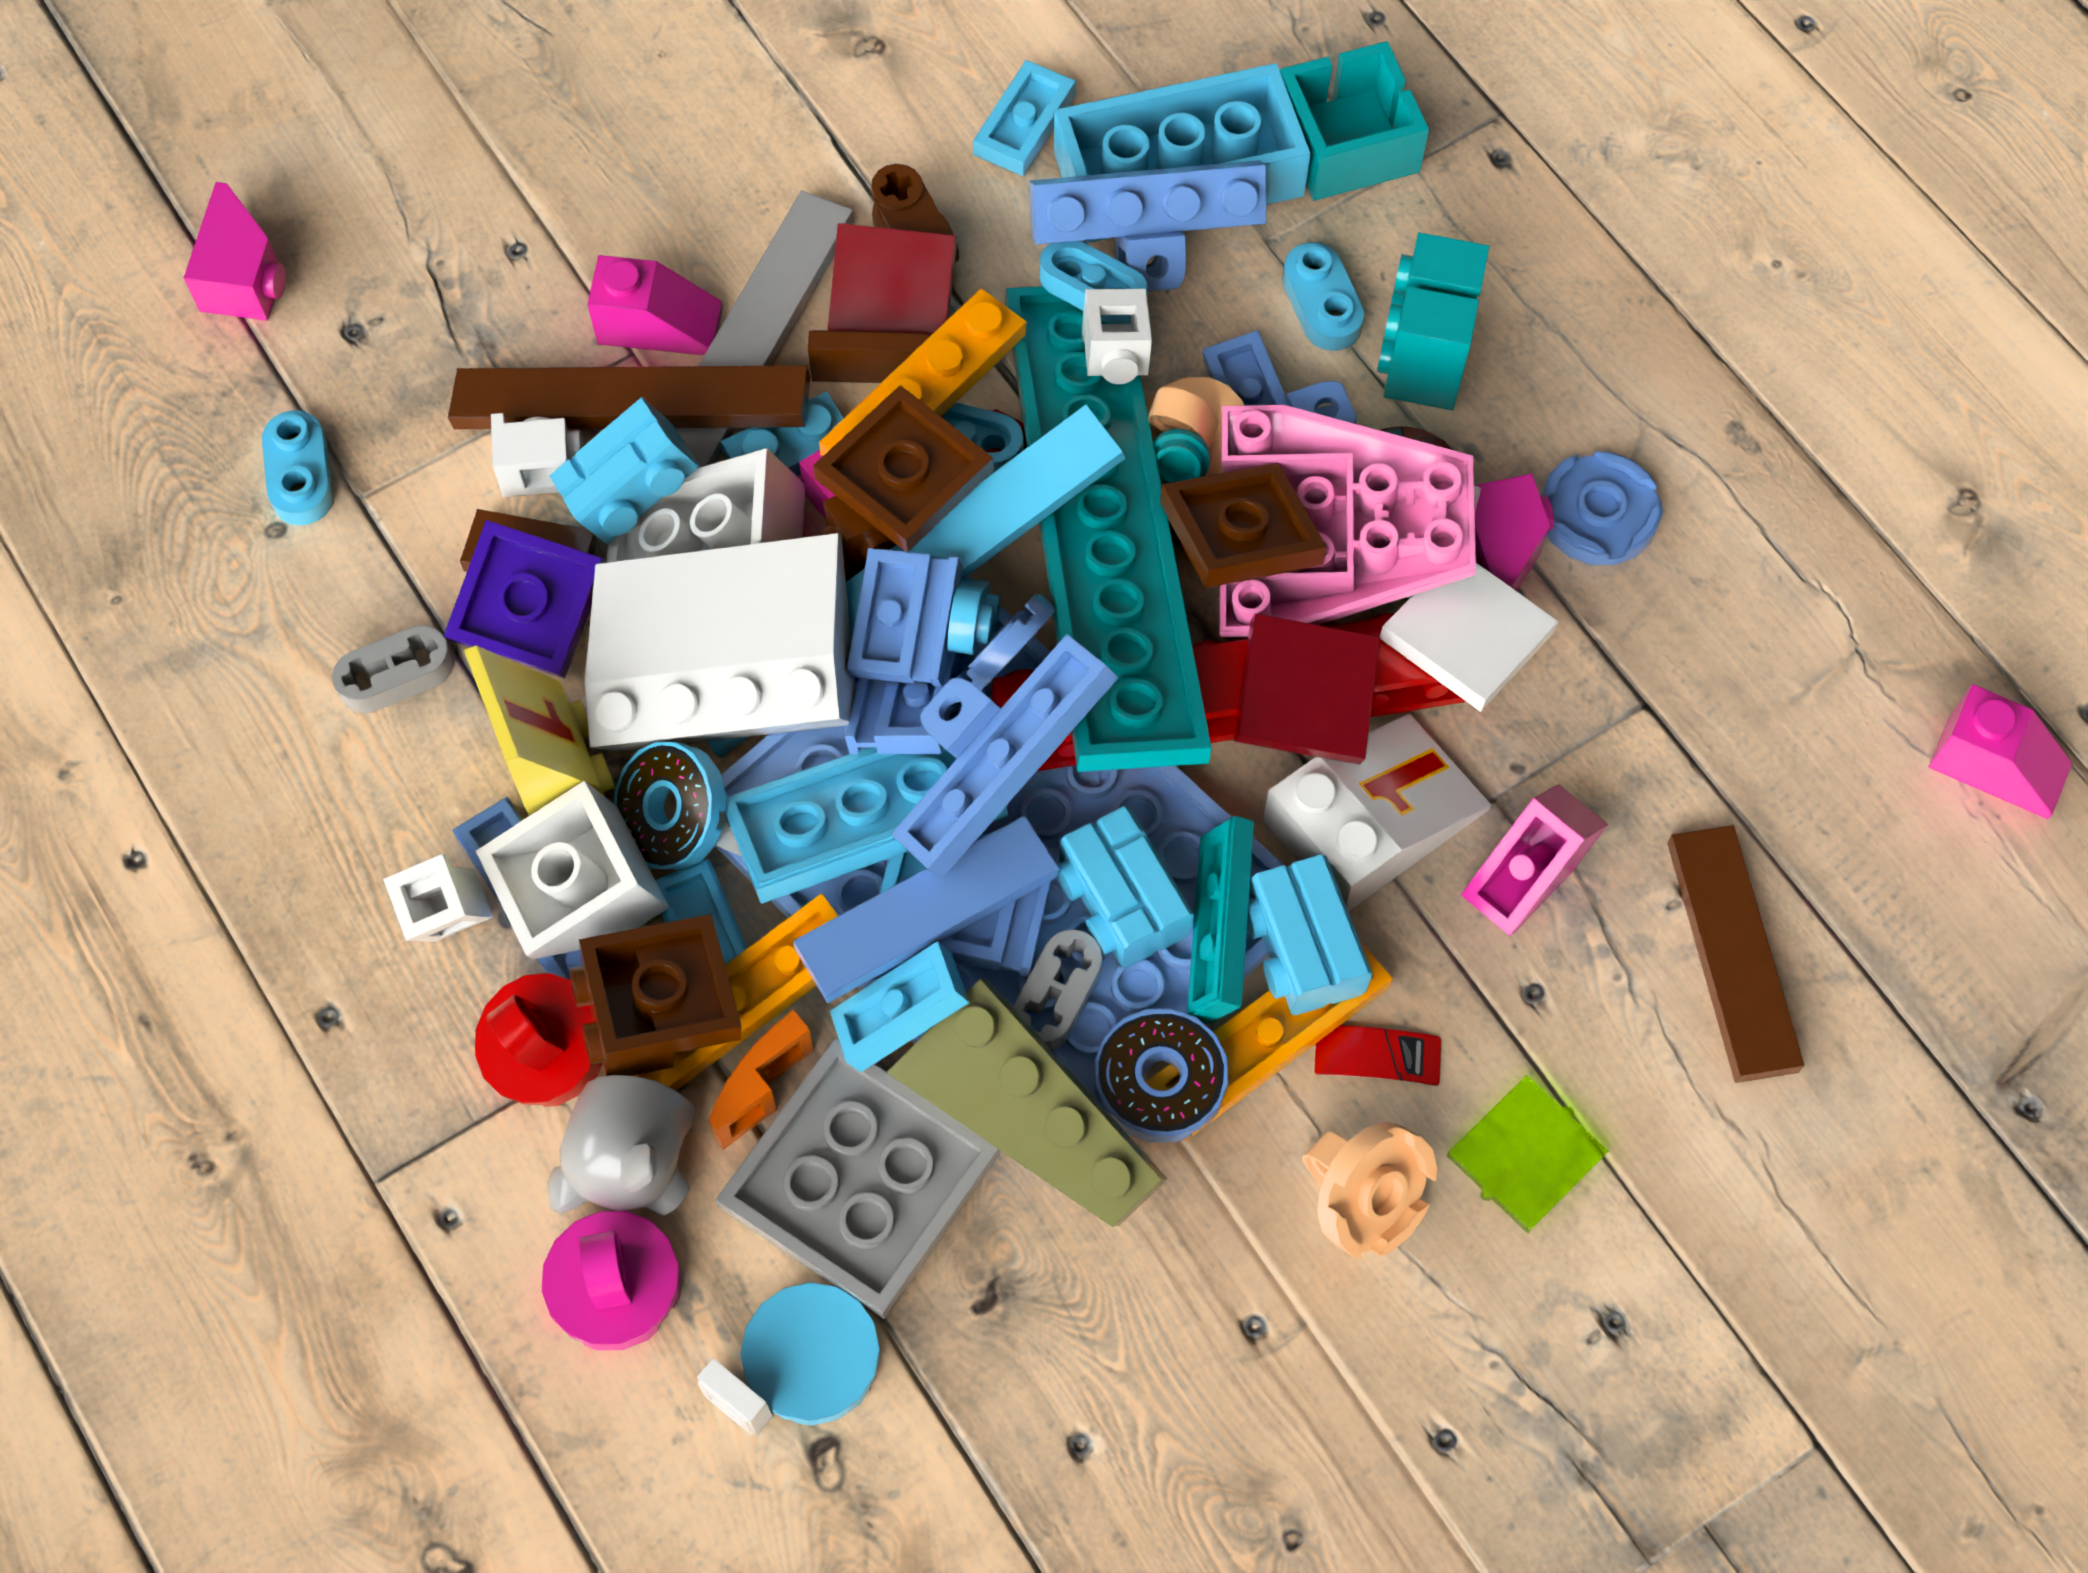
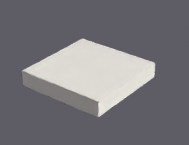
[1379,563,1559,712]

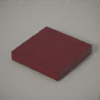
[827,223,957,337]
[1234,613,1380,765]

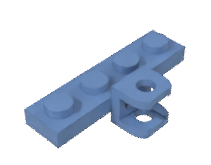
[1029,160,1266,291]
[1202,330,1356,424]
[891,634,1118,880]

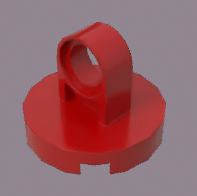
[475,973,603,1107]

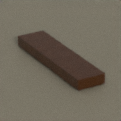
[1667,825,1805,1083]

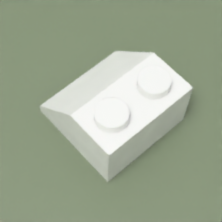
[476,781,669,960]

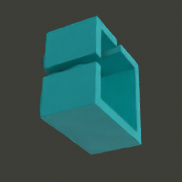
[1280,41,1429,201]
[1377,232,1490,411]

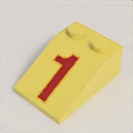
[464,645,615,816]

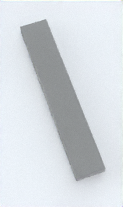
[676,190,854,468]

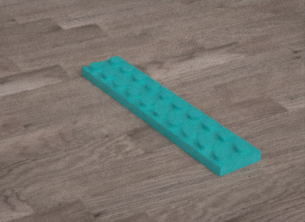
[1005,286,1212,772]

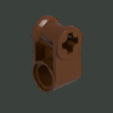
[871,163,960,263]

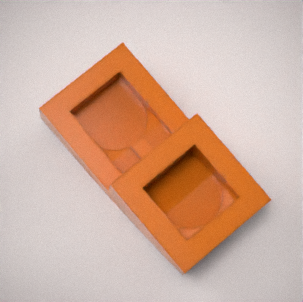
[708,1009,814,1150]

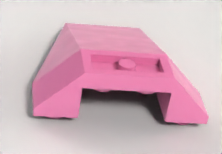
[1219,405,1476,637]

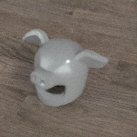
[547,1075,696,1216]

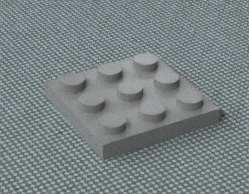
[715,1039,1000,1319]

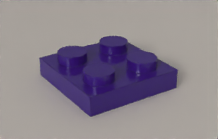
[444,520,606,679]

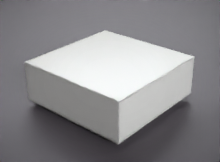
[697,1358,773,1436]

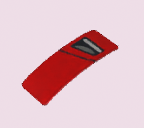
[1314,1025,1441,1086]

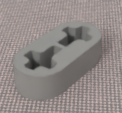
[332,625,453,713]
[1014,929,1102,1051]

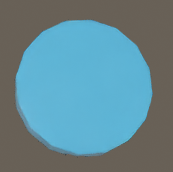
[740,1282,881,1426]

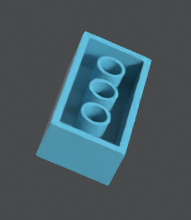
[1054,63,1310,244]

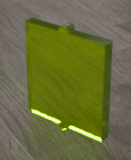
[1446,1075,1609,1234]

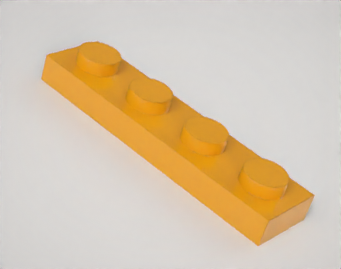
[819,288,1027,456]
[634,893,839,1091]
[1146,941,1393,1141]

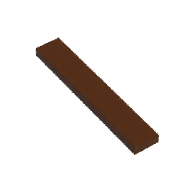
[448,365,811,429]

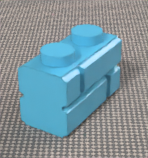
[549,397,700,544]
[1057,806,1194,968]
[1247,854,1373,1016]

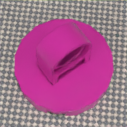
[541,1211,681,1350]

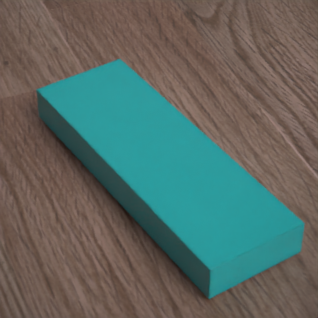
[1187,815,1254,1024]

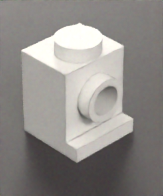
[1082,289,1152,384]
[491,413,584,497]
[383,854,493,942]

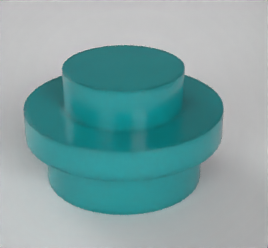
[1153,429,1211,484]

